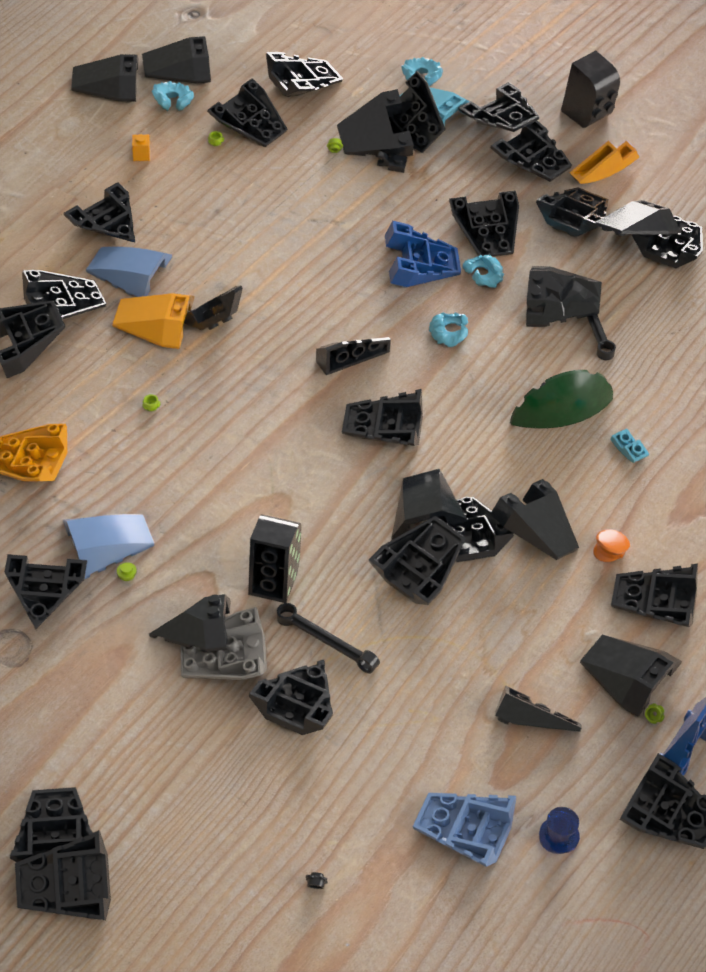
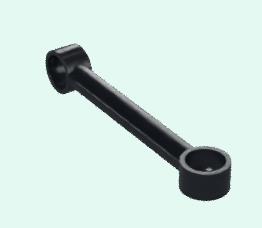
[587,314,616,360]
[277,603,380,674]

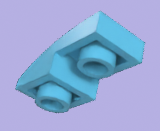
[610,429,649,463]

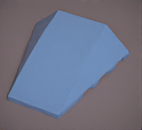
[86,247,172,297]
[63,514,154,579]
[413,793,516,867]

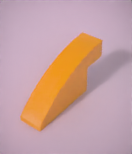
[569,141,639,184]

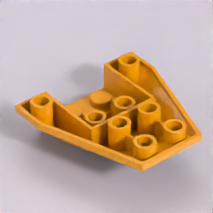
[112,293,194,349]
[0,424,67,481]

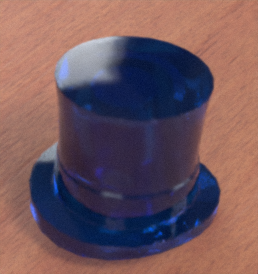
[539,807,580,854]

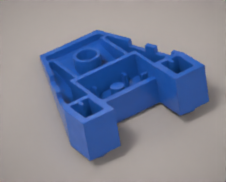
[385,221,461,287]
[660,697,706,776]

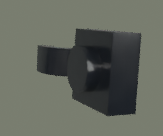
[377,151,407,173]

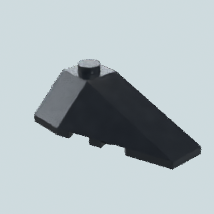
[316,337,391,375]
[495,686,582,732]

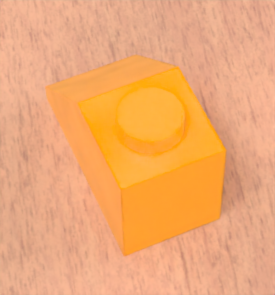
[132,134,150,161]

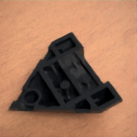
[64,182,135,243]
[184,285,243,330]
[4,554,87,630]
[149,594,231,652]
[249,659,333,735]

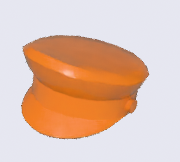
[593,529,630,562]

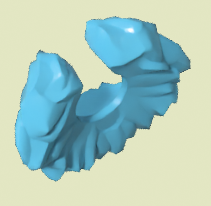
[401,57,443,86]
[152,81,194,111]
[463,255,504,288]
[429,312,468,347]

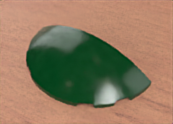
[510,370,613,429]

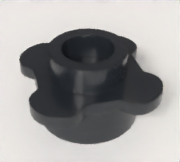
[306,872,328,889]

